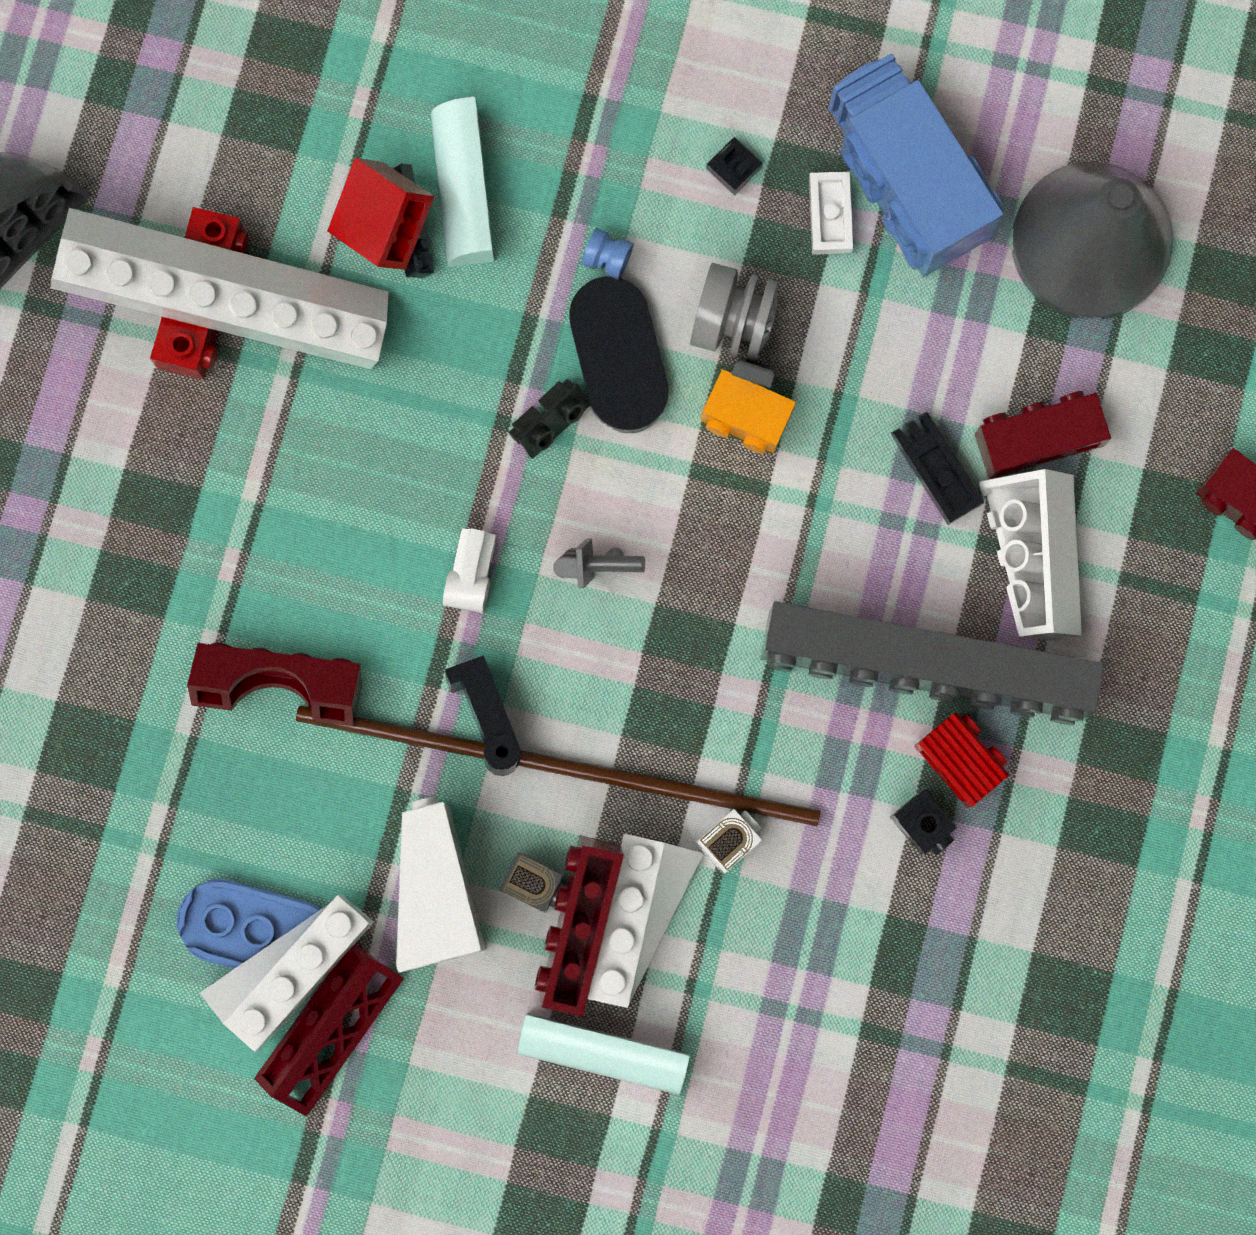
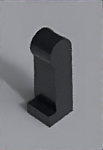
[445,655,520,776]

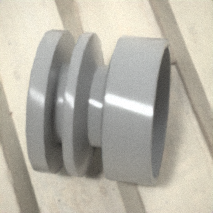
[690,263,778,363]

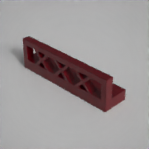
[254,943,404,1117]

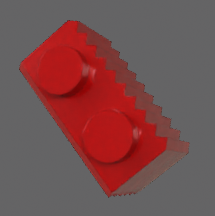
[914,712,1009,809]

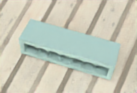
[431,96,494,267]
[517,1013,690,1095]

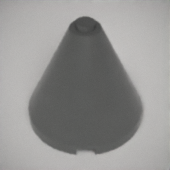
[1012,162,1173,319]

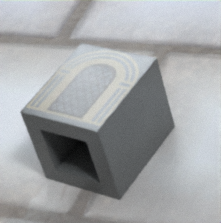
[500,853,567,913]

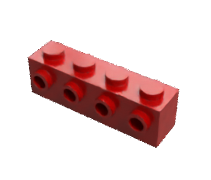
[150,207,249,380]

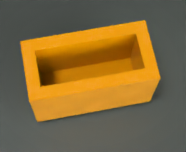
[701,369,796,454]

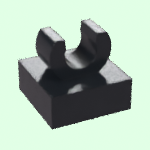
[706,137,763,195]

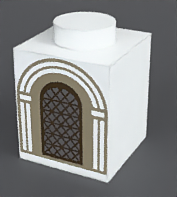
[696,809,762,874]

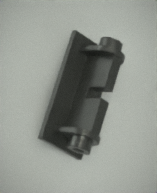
[508,379,590,459]

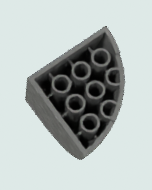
[0,152,91,289]

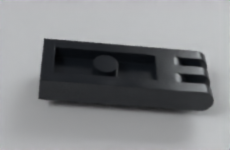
[891,412,984,525]

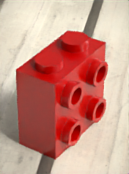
[327,158,435,270]

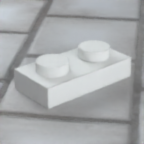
[809,172,853,255]

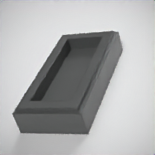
[731,357,777,388]

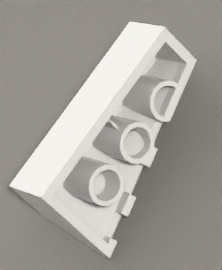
[978,469,1082,640]
[588,834,704,1008]
[199,895,374,1052]

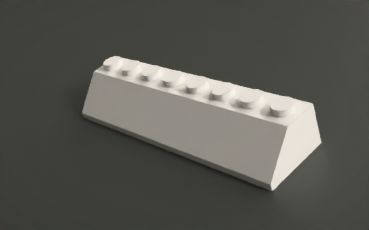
[50,208,388,369]

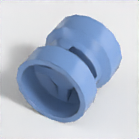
[581,228,634,280]

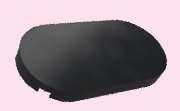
[569,276,668,433]

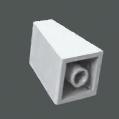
[396,797,486,973]

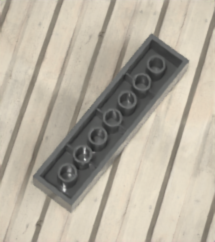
[760,601,1105,725]

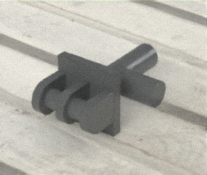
[553,538,645,588]

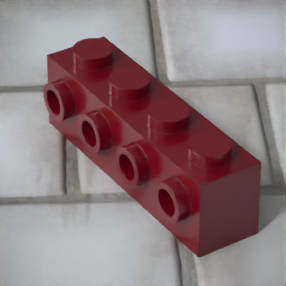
[534,835,624,1017]

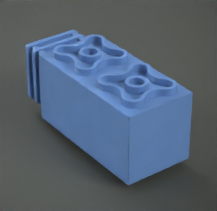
[828,53,1004,277]

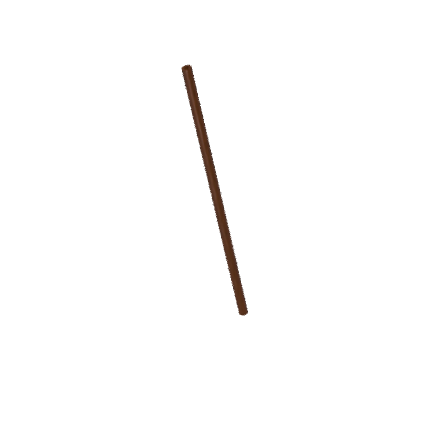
[296,705,821,826]

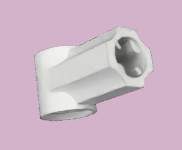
[443,528,496,613]

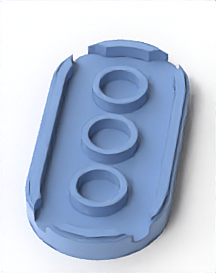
[177,879,322,969]

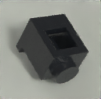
[890,789,957,856]

